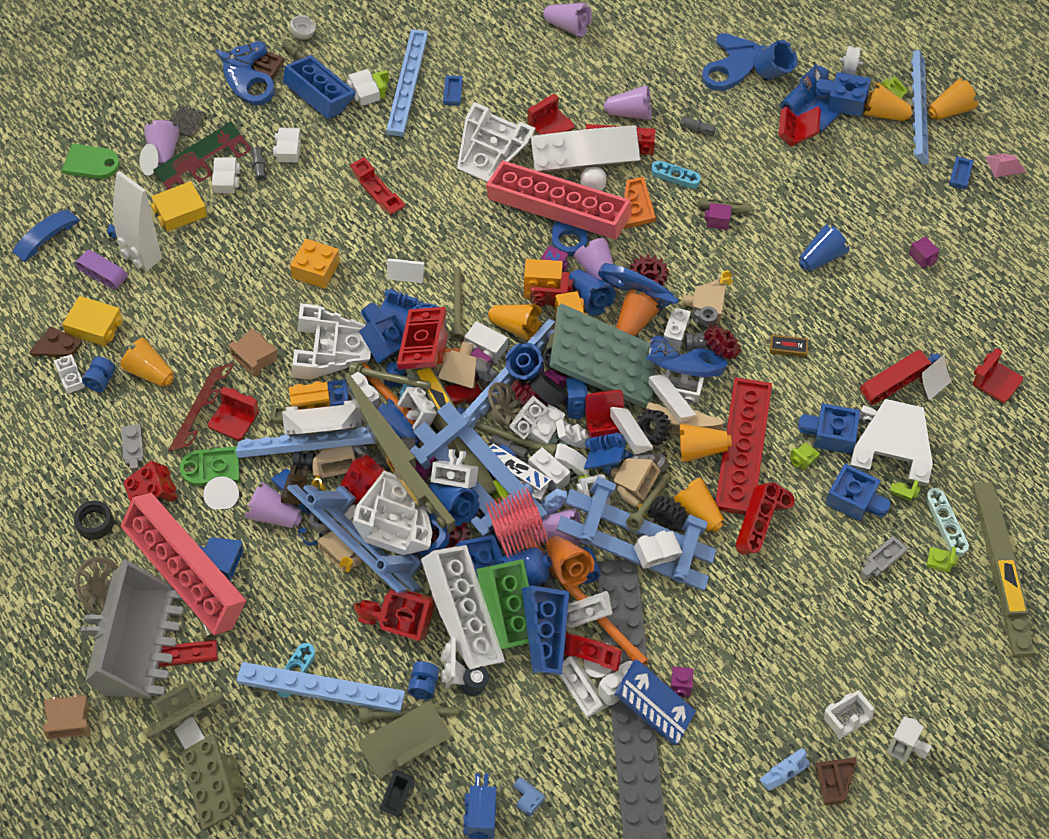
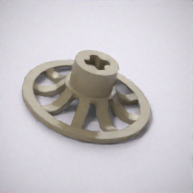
[488,382,522,426]
[75,557,118,615]

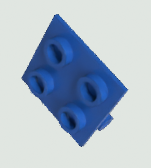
[380,289,424,325]
[584,433,627,470]

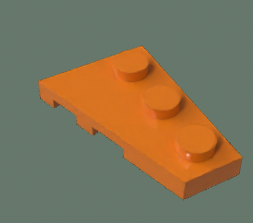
[623,176,656,229]

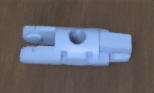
[540,489,567,515]
[760,748,810,790]

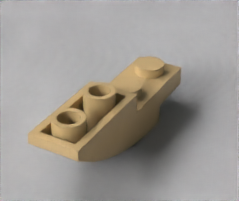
[646,402,724,435]

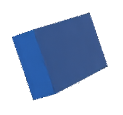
[443,75,463,106]
[949,156,974,190]

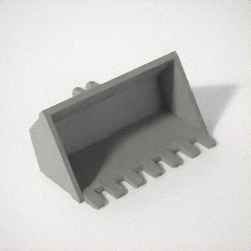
[80,560,184,699]

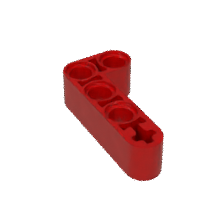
[860,350,932,405]
[735,482,795,555]

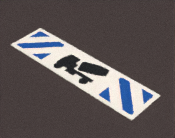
[489,444,552,490]

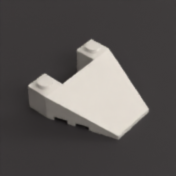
[291,303,371,380]
[850,399,933,487]
[282,400,362,435]

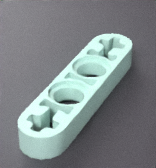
[926,488,969,557]

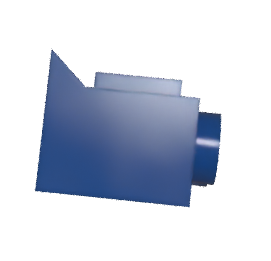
[565,378,587,419]

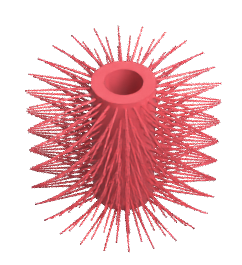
[486,487,548,558]

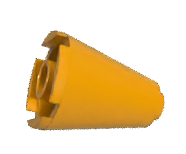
[928,78,978,120]
[863,82,913,122]
[488,304,542,341]
[120,338,174,387]
[679,424,731,462]
[673,477,724,532]

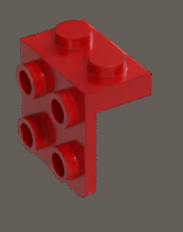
[527,93,574,135]
[778,107,821,146]
[530,272,573,308]
[972,348,1023,403]
[208,386,259,441]
[585,390,624,438]
[340,454,388,506]
[124,460,178,503]

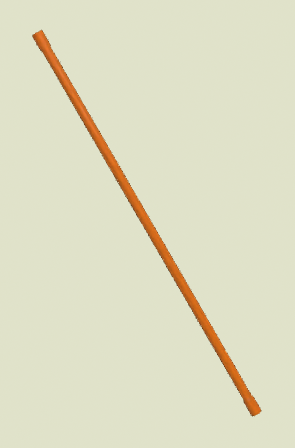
[361,362,649,666]

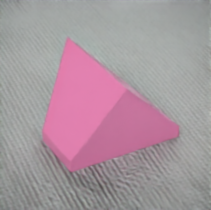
[986,153,1027,178]

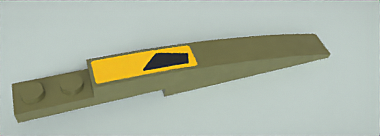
[396,350,497,494]
[345,373,455,533]
[972,482,1035,658]

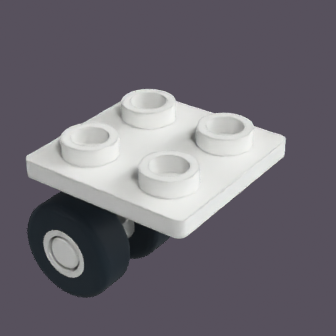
[441,637,489,697]

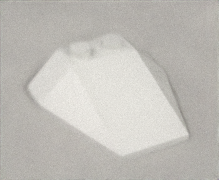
[457,102,535,182]
[352,471,432,555]

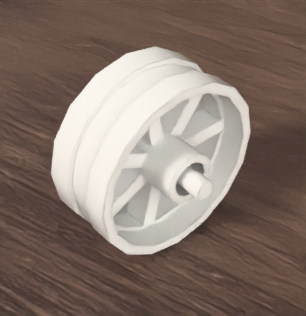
[839,45,863,75]

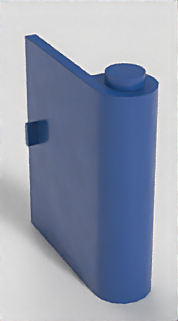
[780,66,841,132]

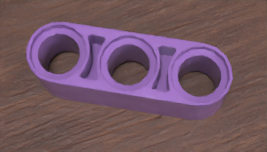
[75,250,128,290]

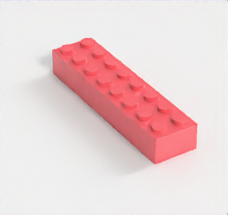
[486,160,632,240]
[120,493,246,635]

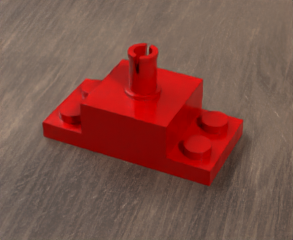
[397,307,448,370]

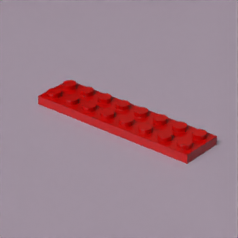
[715,377,772,515]

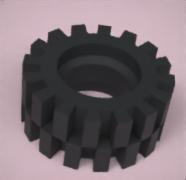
[636,410,672,445]
[648,496,687,531]

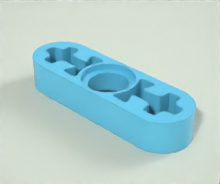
[651,161,701,189]
[276,643,316,697]

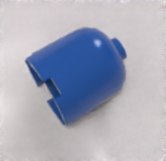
[754,40,798,80]
[500,547,552,586]

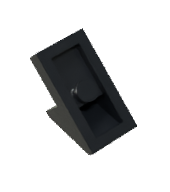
[379,769,415,818]

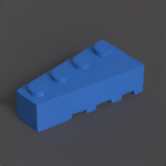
[522,585,569,676]

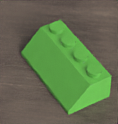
[476,559,529,649]

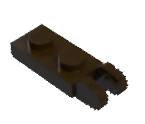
[281,465,309,505]

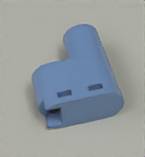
[513,777,546,817]

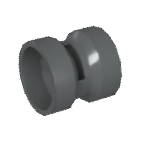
[685,332,706,351]

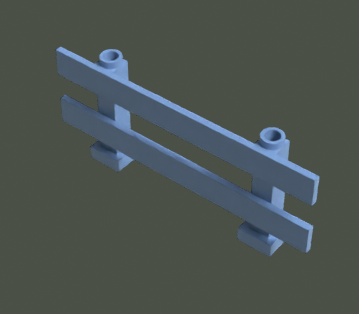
[410,402,548,543]
[556,477,716,591]
[287,485,423,593]

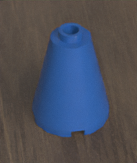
[798,224,850,271]
[569,269,616,316]
[506,342,544,383]
[366,399,421,449]
[428,482,480,526]

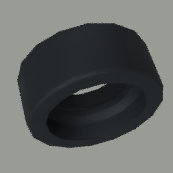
[530,373,567,407]
[74,500,114,540]

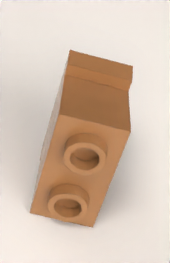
[228,328,277,377]
[43,695,90,739]

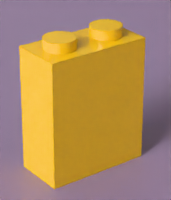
[151,181,207,232]
[62,296,123,347]

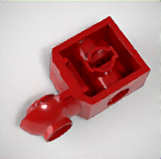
[353,589,435,641]

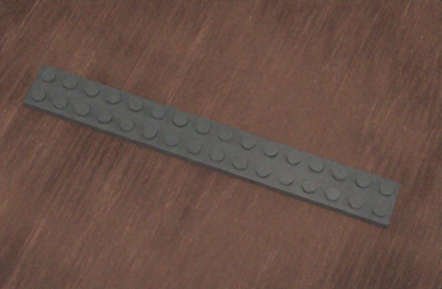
[596,560,667,839]

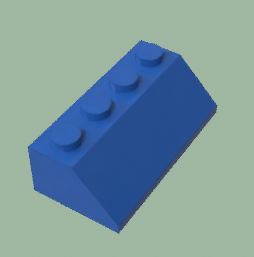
[283,55,356,119]

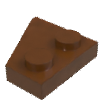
[252,51,285,86]
[29,326,82,357]
[815,757,857,806]

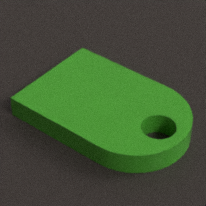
[62,144,120,179]
[180,446,240,486]

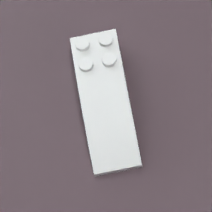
[531,125,640,173]
[113,171,162,272]
[421,545,505,670]

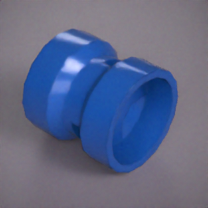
[384,362,405,388]

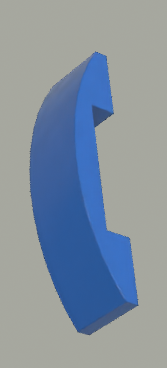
[12,210,80,262]

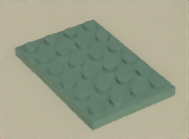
[550,303,656,409]

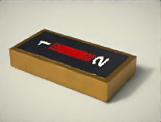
[770,335,808,357]

